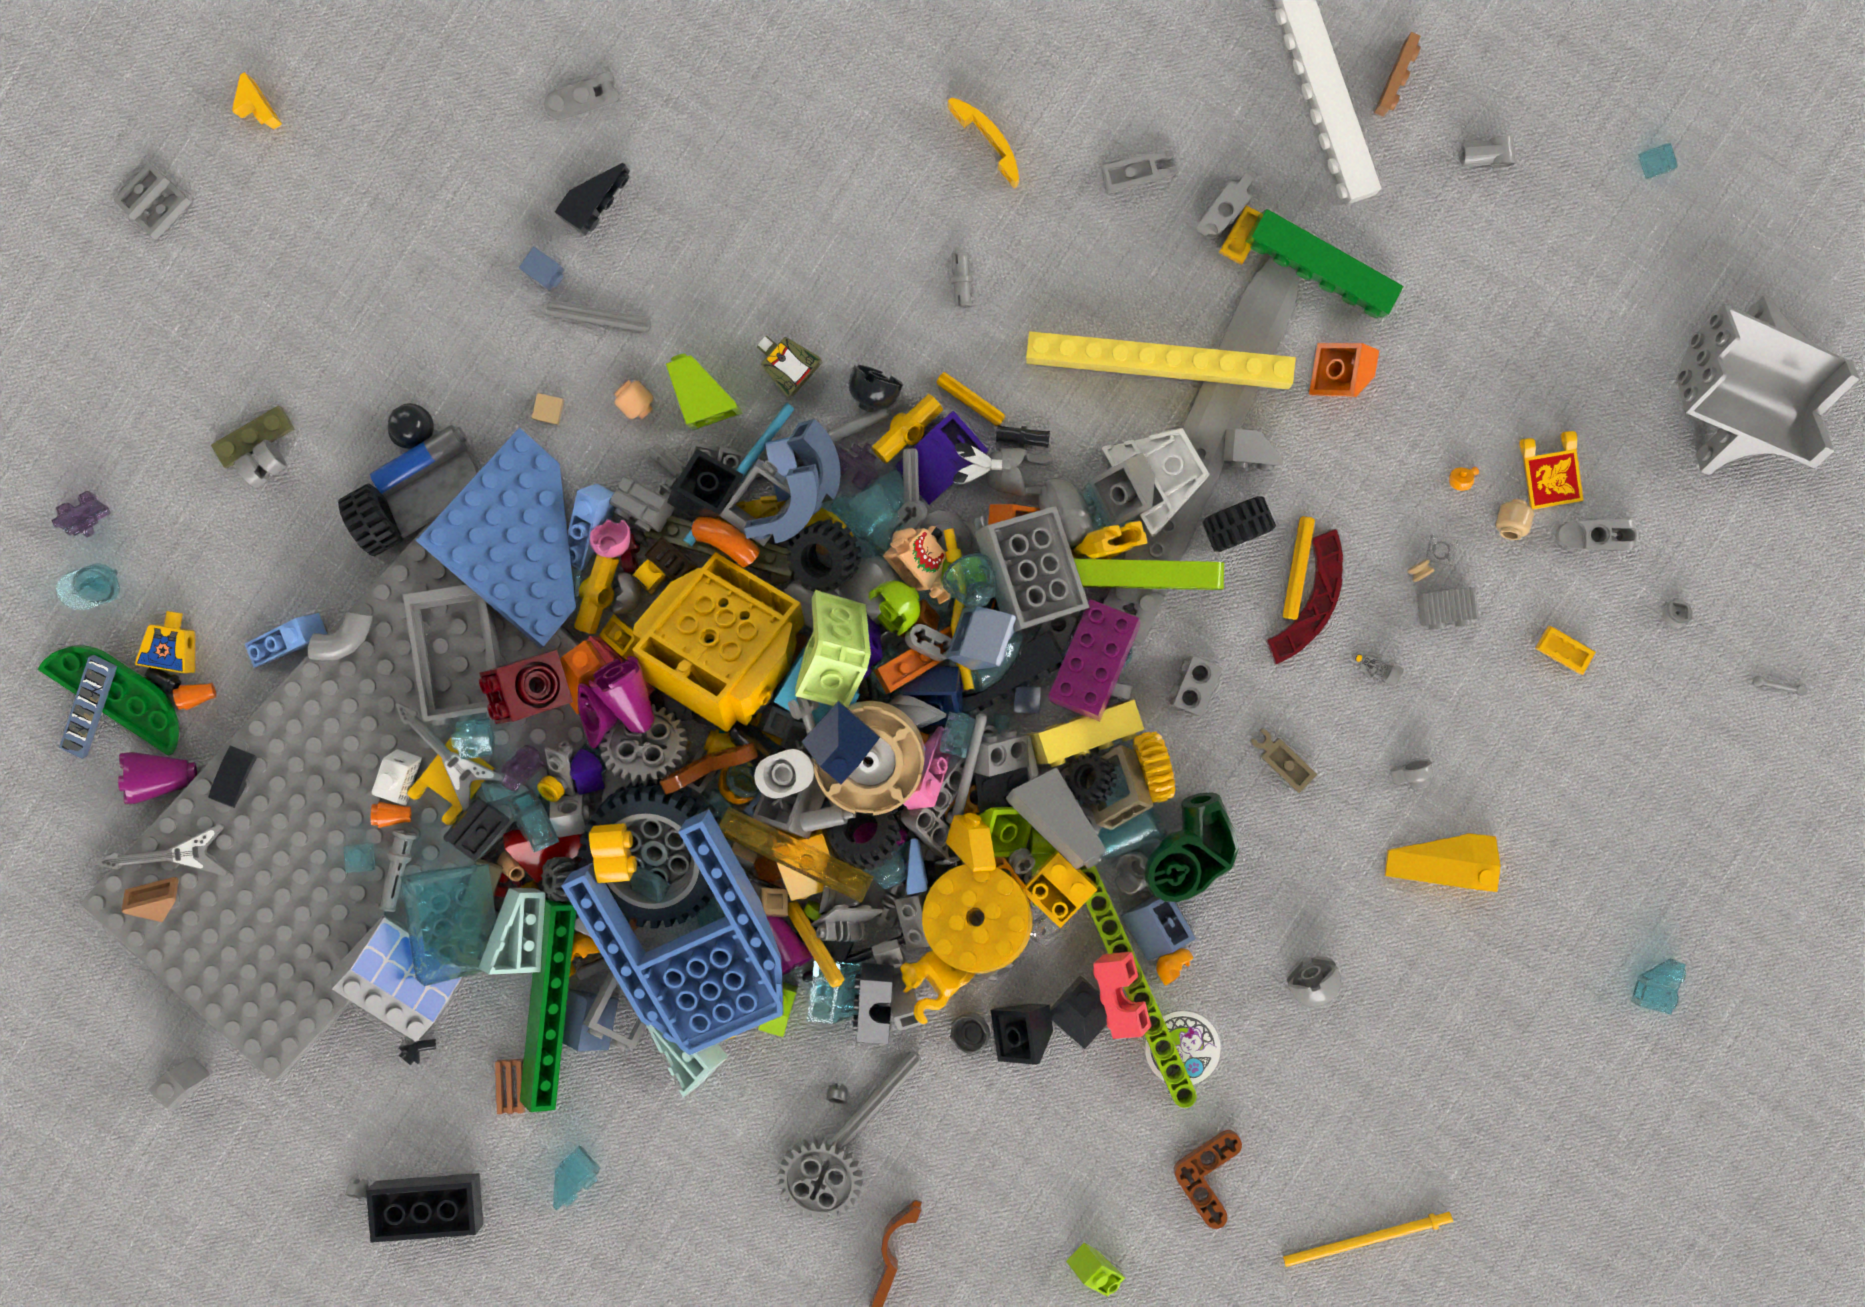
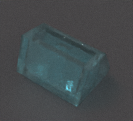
[806,960,862,1024]

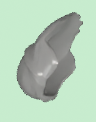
[1038,479,1094,548]

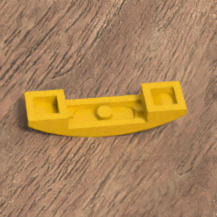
[948,97,1019,189]

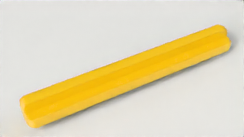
[1282,516,1315,620]
[788,901,844,987]

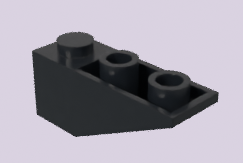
[555,163,630,236]

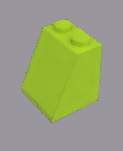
[666,353,743,431]

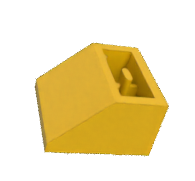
[1023,850,1097,928]

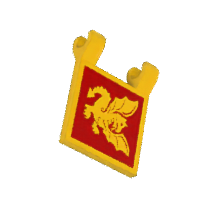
[1519,431,1584,509]

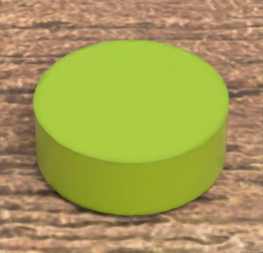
[804,901,829,921]

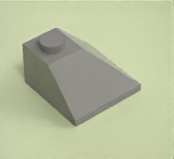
[1088,453,1155,526]

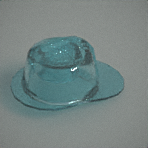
[56,563,120,610]
[861,840,911,889]

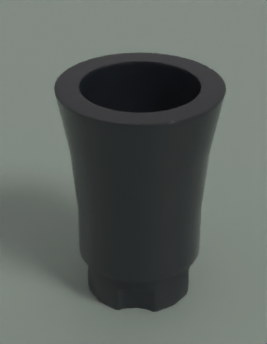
[729,723,787,770]

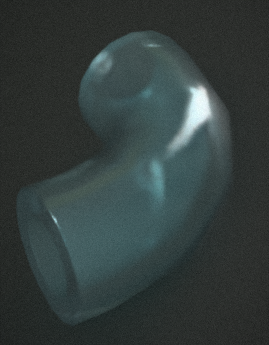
[971,631,1023,692]

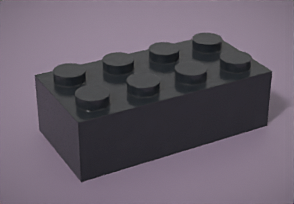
[366,1173,483,1243]

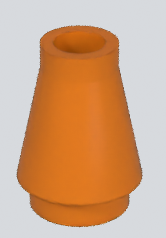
[173,683,217,710]
[371,801,412,828]

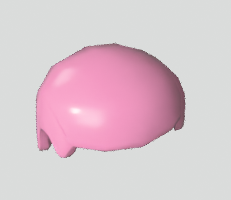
[589,519,630,558]

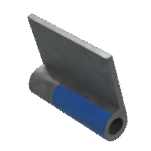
[370,425,478,537]

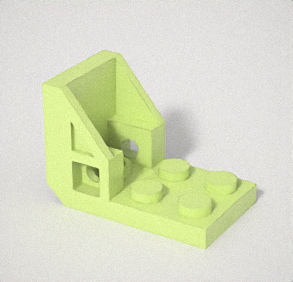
[795,590,871,707]

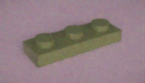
[211,406,295,468]

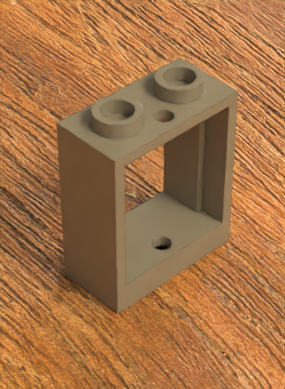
[1086,745,1153,830]

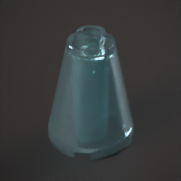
[1097,807,1167,860]

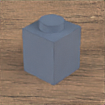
[519,246,565,291]

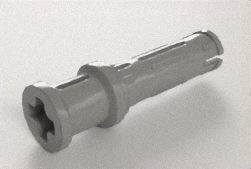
[378,829,417,912]

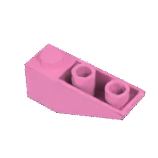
[904,726,956,810]

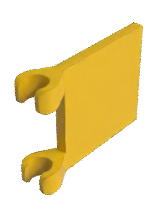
[407,737,495,825]

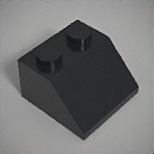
[667,449,743,517]

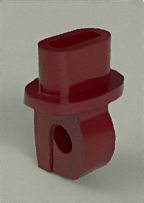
[621,534,640,575]

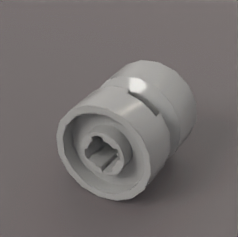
[234,439,287,488]

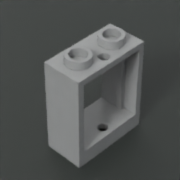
[719,459,791,546]
[583,970,646,1050]

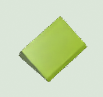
[978,807,1032,857]

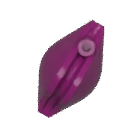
[577,683,618,749]

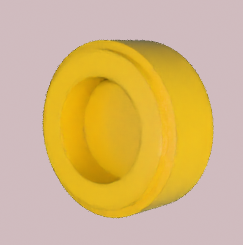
[537,776,565,802]

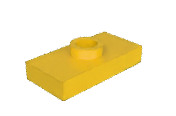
[1219,205,1260,265]
[1535,626,1596,675]

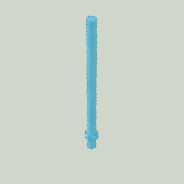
[683,403,794,546]

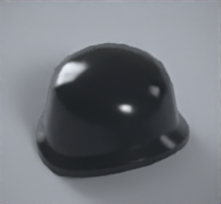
[388,403,434,449]

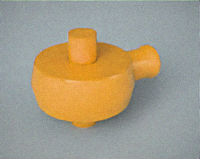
[1449,467,1479,491]

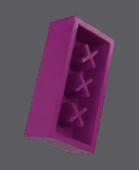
[1048,599,1140,722]

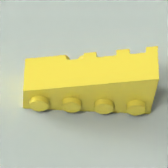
[1025,700,1144,767]

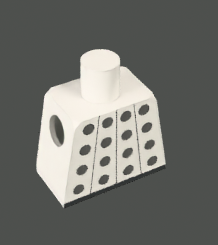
[372,749,423,806]

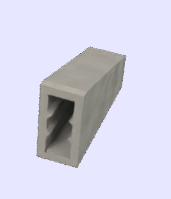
[1006,767,1106,870]

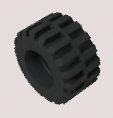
[338,483,404,557]
[1202,496,1276,552]
[787,519,862,593]
[828,811,901,870]

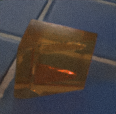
[754,853,782,883]

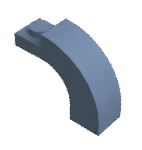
[787,419,840,515]
[744,464,820,544]

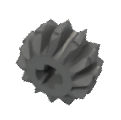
[541,857,578,902]

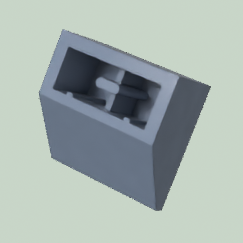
[946,606,1016,670]
[1121,896,1196,961]

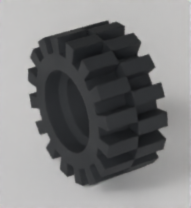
[1065,753,1117,805]

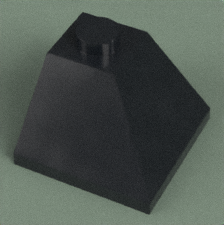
[1050,975,1107,1049]
[990,1004,1053,1065]

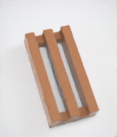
[495,1059,525,1114]

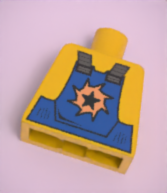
[135,611,195,673]

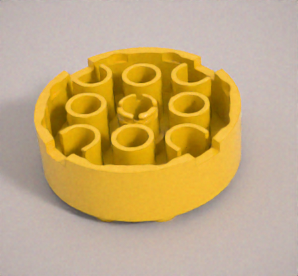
[922,864,1033,973]

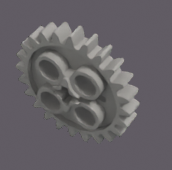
[600,704,688,787]
[777,1137,863,1221]

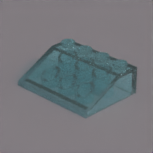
[400,864,496,987]

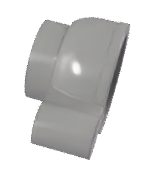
[1390,759,1433,789]

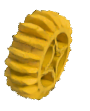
[1133,731,1175,803]

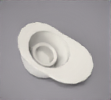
[754,749,814,799]

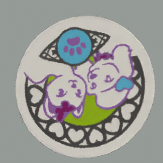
[1145,1011,1221,1085]

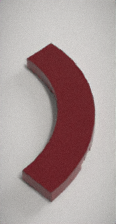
[1266,529,1343,664]

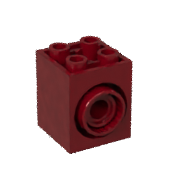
[479,650,573,724]

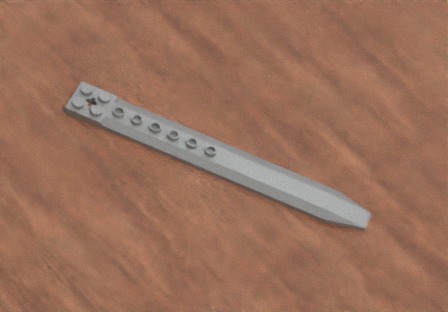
[1103,256,1299,644]

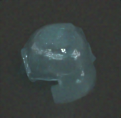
[942,553,996,609]

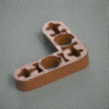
[660,743,758,794]
[1174,1130,1242,1229]

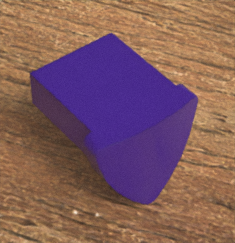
[570,749,605,795]

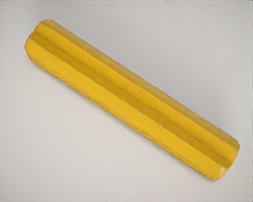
[936,372,1005,426]

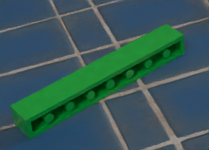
[520,897,576,1112]

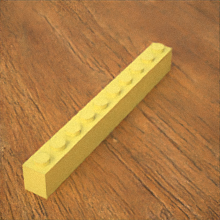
[1026,331,1296,389]

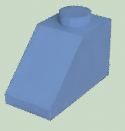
[765,437,798,502]

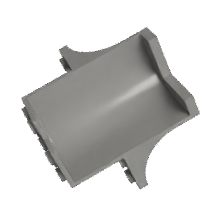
[1676,295,1860,475]

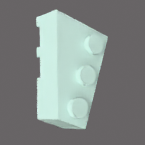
[478,888,545,974]
[646,1025,728,1098]

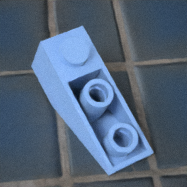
[568,483,614,571]
[245,613,327,668]

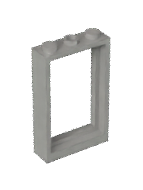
[403,585,502,726]

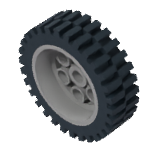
[578,779,729,928]

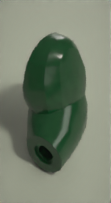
[1144,792,1239,902]

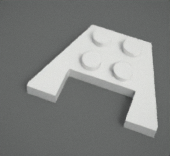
[1102,428,1210,536]

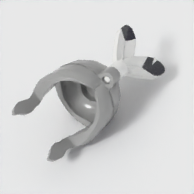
[953,443,1053,497]

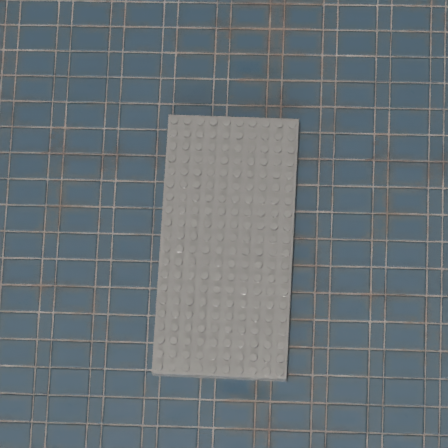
[80,519,589,1082]

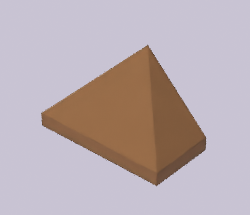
[121,877,179,922]

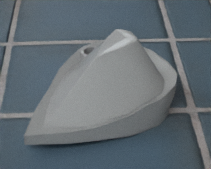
[888,694,946,729]

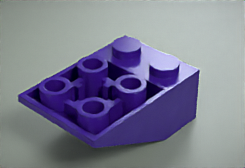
[895,411,989,505]

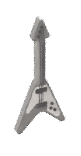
[395,703,504,811]
[96,824,229,876]

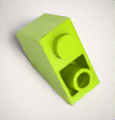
[1066,1243,1125,1297]

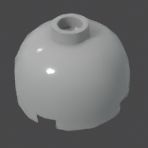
[1286,956,1341,1007]

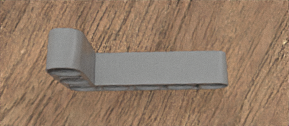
[901,720,998,862]

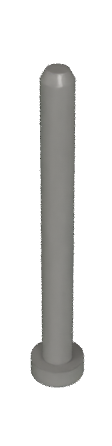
[947,713,987,824]

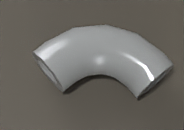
[308,611,373,661]

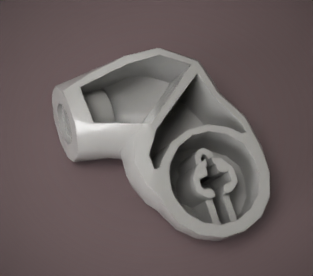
[784,556,902,633]

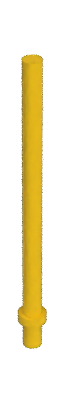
[1283,1212,1453,1267]

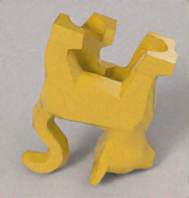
[1071,521,1147,559]
[900,950,976,1024]

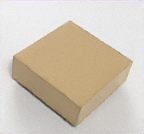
[531,393,564,425]
[760,888,788,917]

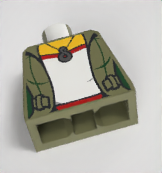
[757,336,823,400]

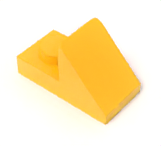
[232,72,282,130]

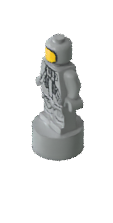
[1352,652,1404,687]

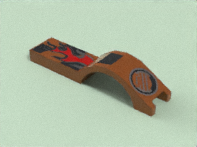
[869,1200,922,1307]

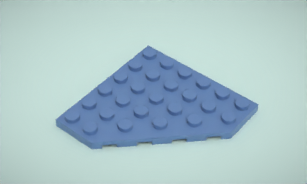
[416,427,576,649]

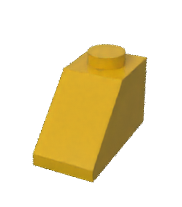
[598,614,636,660]
[945,813,996,872]

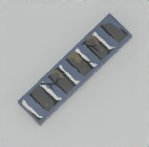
[59,655,117,759]

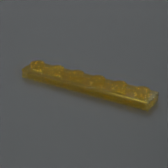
[719,807,874,903]

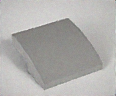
[114,162,192,240]

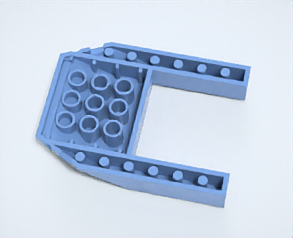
[561,809,783,1055]

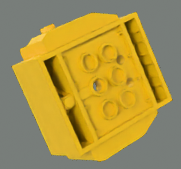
[632,552,805,732]

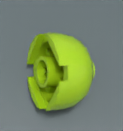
[868,580,920,636]

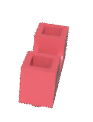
[1093,952,1152,1039]

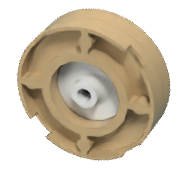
[813,701,925,815]

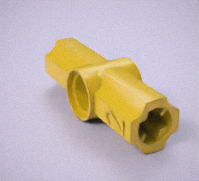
[871,393,943,464]
[574,554,619,634]

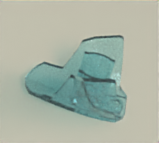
[831,469,904,555]

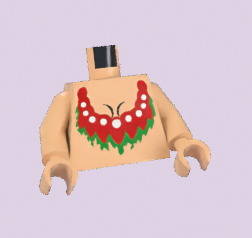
[883,526,951,604]

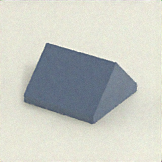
[563,988,619,1051]

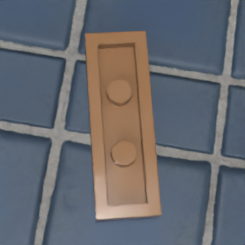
[1374,32,1421,117]

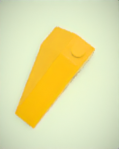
[1385,833,1501,892]

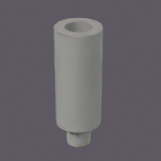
[800,806,856,832]

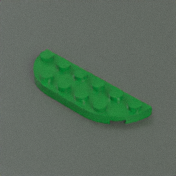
[37,645,179,756]

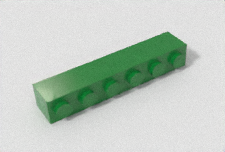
[1245,209,1404,318]

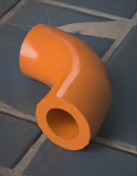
[692,516,760,567]

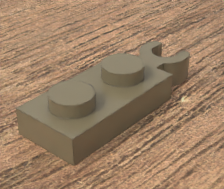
[1250,728,1317,793]

